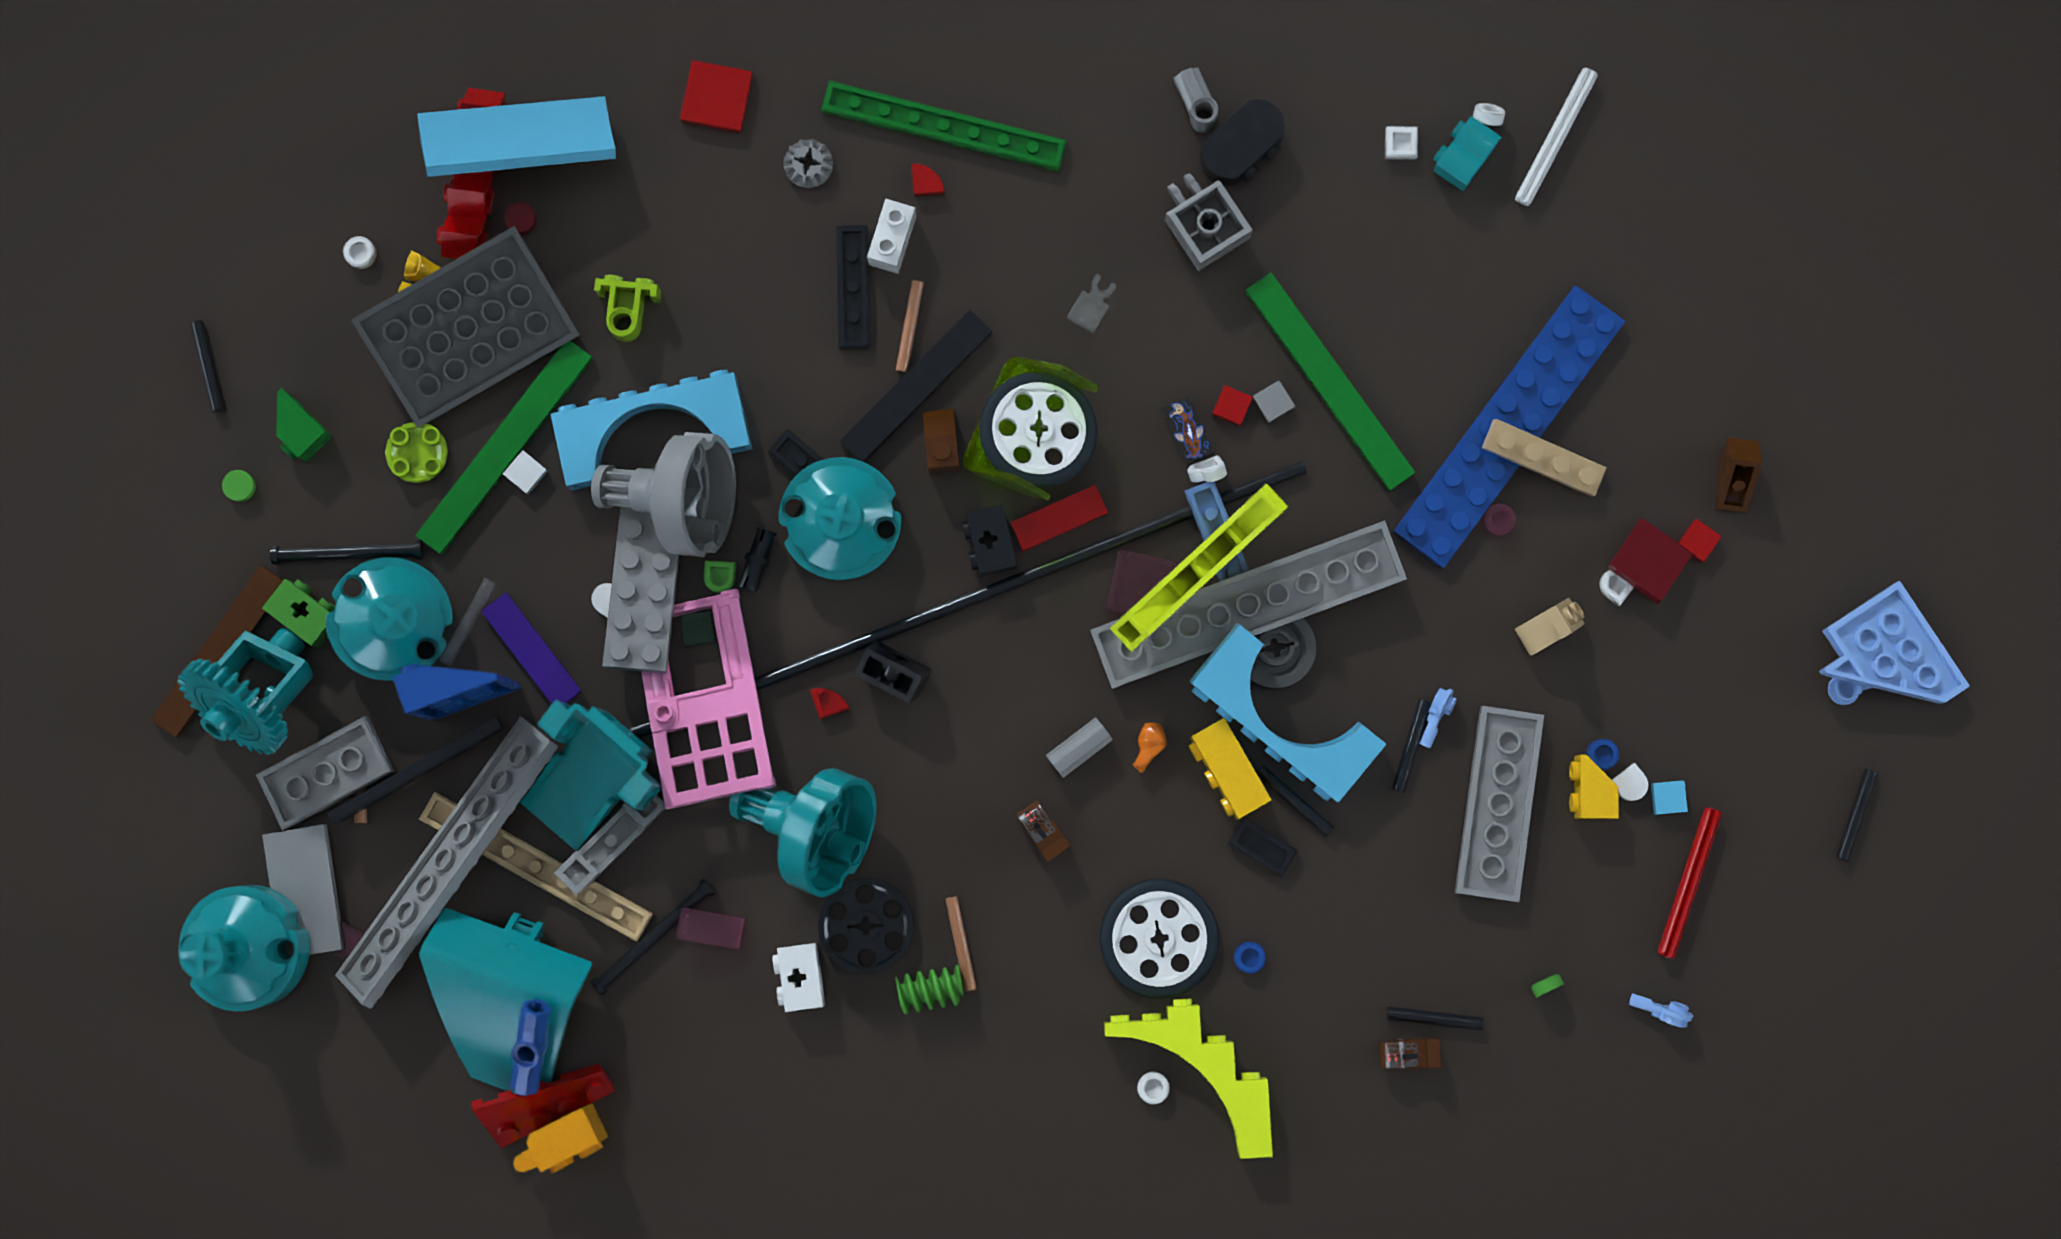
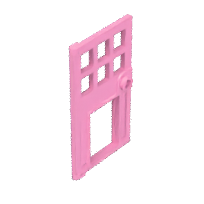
[641,589,776,810]

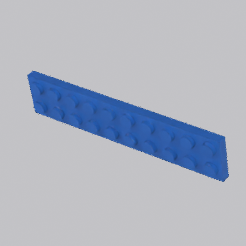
[1392,285,1625,569]

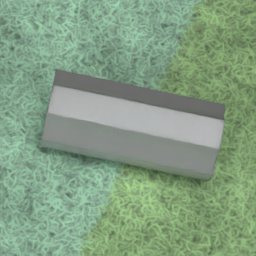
[1046,717,1113,778]

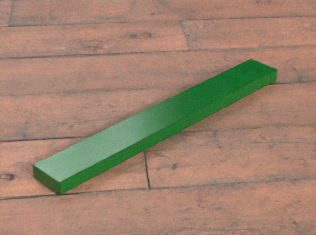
[821,80,1067,172]
[1245,272,1416,491]
[415,341,593,555]

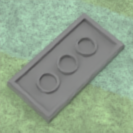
[256,716,395,831]
[262,824,345,957]

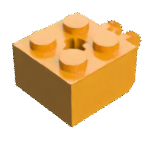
[513,1103,608,1173]

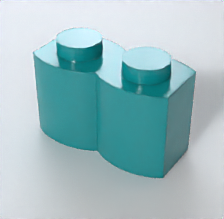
[1433,116,1501,191]

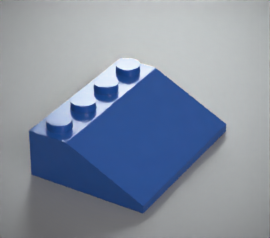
[393,663,522,721]

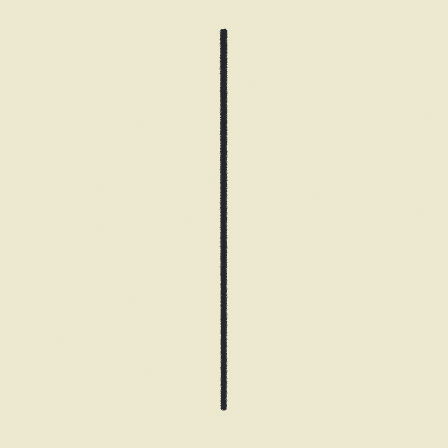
[537,461,1307,778]

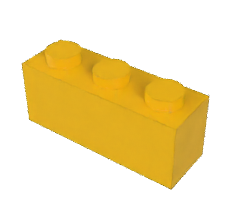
[1188,718,1271,820]

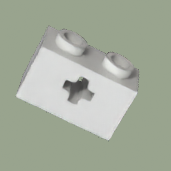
[867,198,917,274]
[773,943,825,1012]

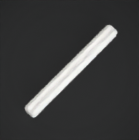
[1515,68,1598,206]

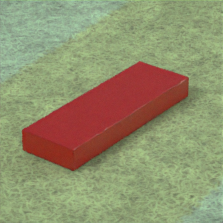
[1010,485,1108,552]

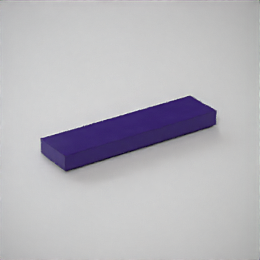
[481,592,583,704]

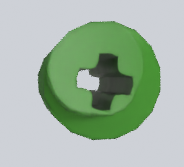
[896,965,964,1015]

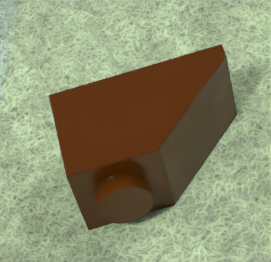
[923,409,960,474]
[1715,437,1763,513]

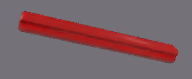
[1658,807,1722,959]

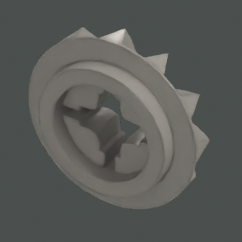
[784,139,833,188]

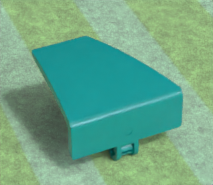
[419,908,592,1093]

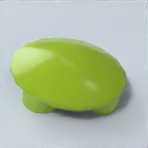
[385,422,448,483]

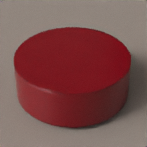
[504,202,537,235]

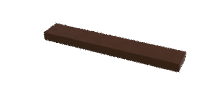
[150,565,283,738]

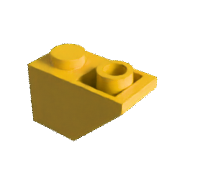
[1569,755,1619,819]

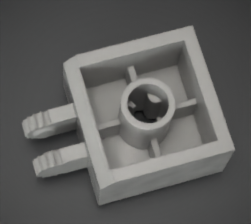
[1165,173,1253,271]

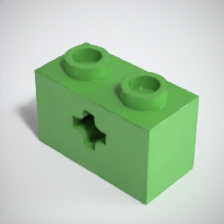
[262,578,335,648]

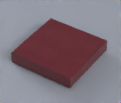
[1606,518,1693,604]

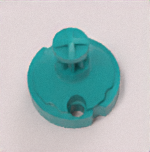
[779,457,901,580]
[325,557,452,681]
[729,768,877,897]
[179,885,310,1011]

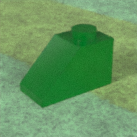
[276,388,333,462]

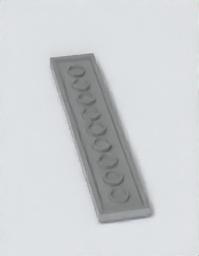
[1090,520,1407,688]
[335,716,559,1009]

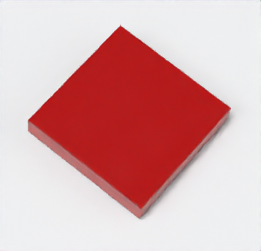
[680,60,753,133]

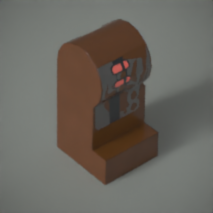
[1016,800,1071,863]
[1379,1037,1441,1069]

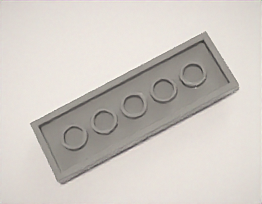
[602,507,680,674]
[1455,706,1544,902]

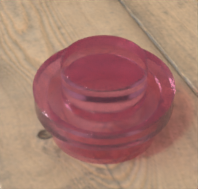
[1484,504,1516,535]

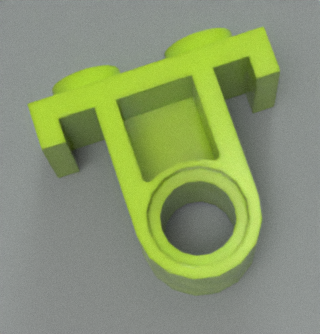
[594,275,661,342]

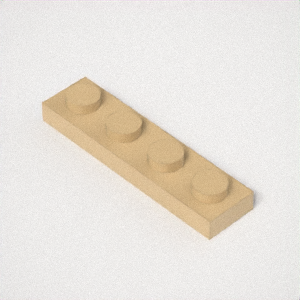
[1482,419,1607,496]

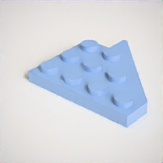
[1819,581,1970,704]

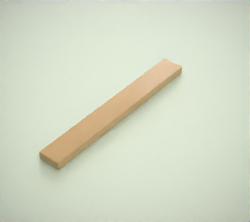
[419,792,654,942]

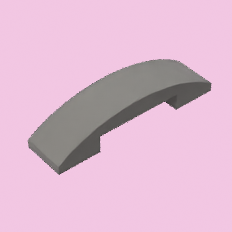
[554,795,665,896]

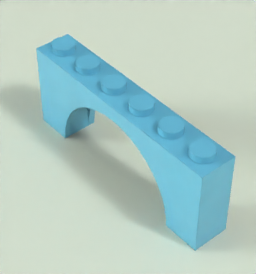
[551,370,753,491]
[1189,623,1386,803]

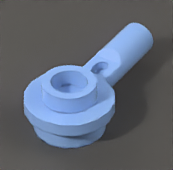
[1828,678,1873,705]
[1419,688,1457,748]
[1629,993,1693,1028]

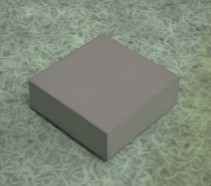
[1252,381,1295,424]

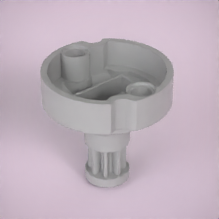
[591,432,736,557]

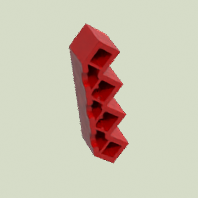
[436,88,506,259]

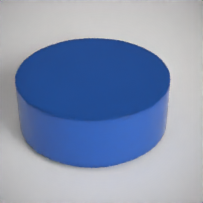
[1586,739,1619,771]
[1234,942,1266,974]

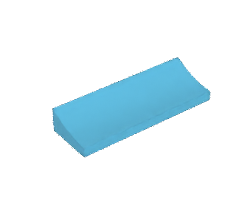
[417,96,616,177]

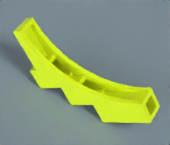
[1110,483,1288,652]
[1104,999,1273,1159]

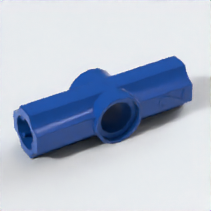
[510,999,551,1096]

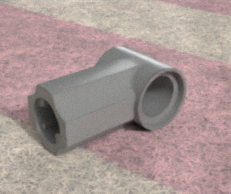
[1173,67,1218,133]

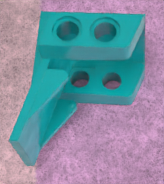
[520,700,662,851]

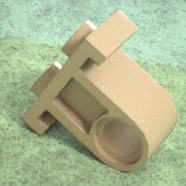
[1514,598,1585,656]

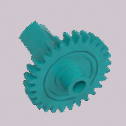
[177,628,313,755]

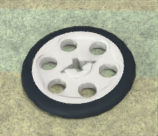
[979,372,1098,488]
[1100,879,1219,999]

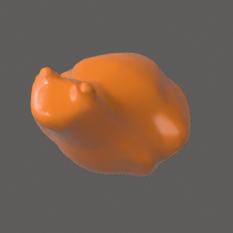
[1133,722,1167,773]

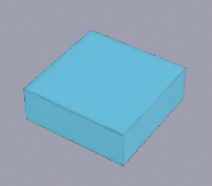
[1651,780,1688,815]

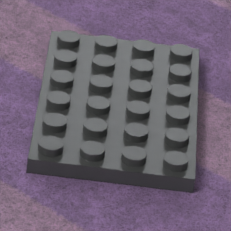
[351,226,580,428]

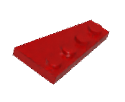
[471,1063,615,1148]

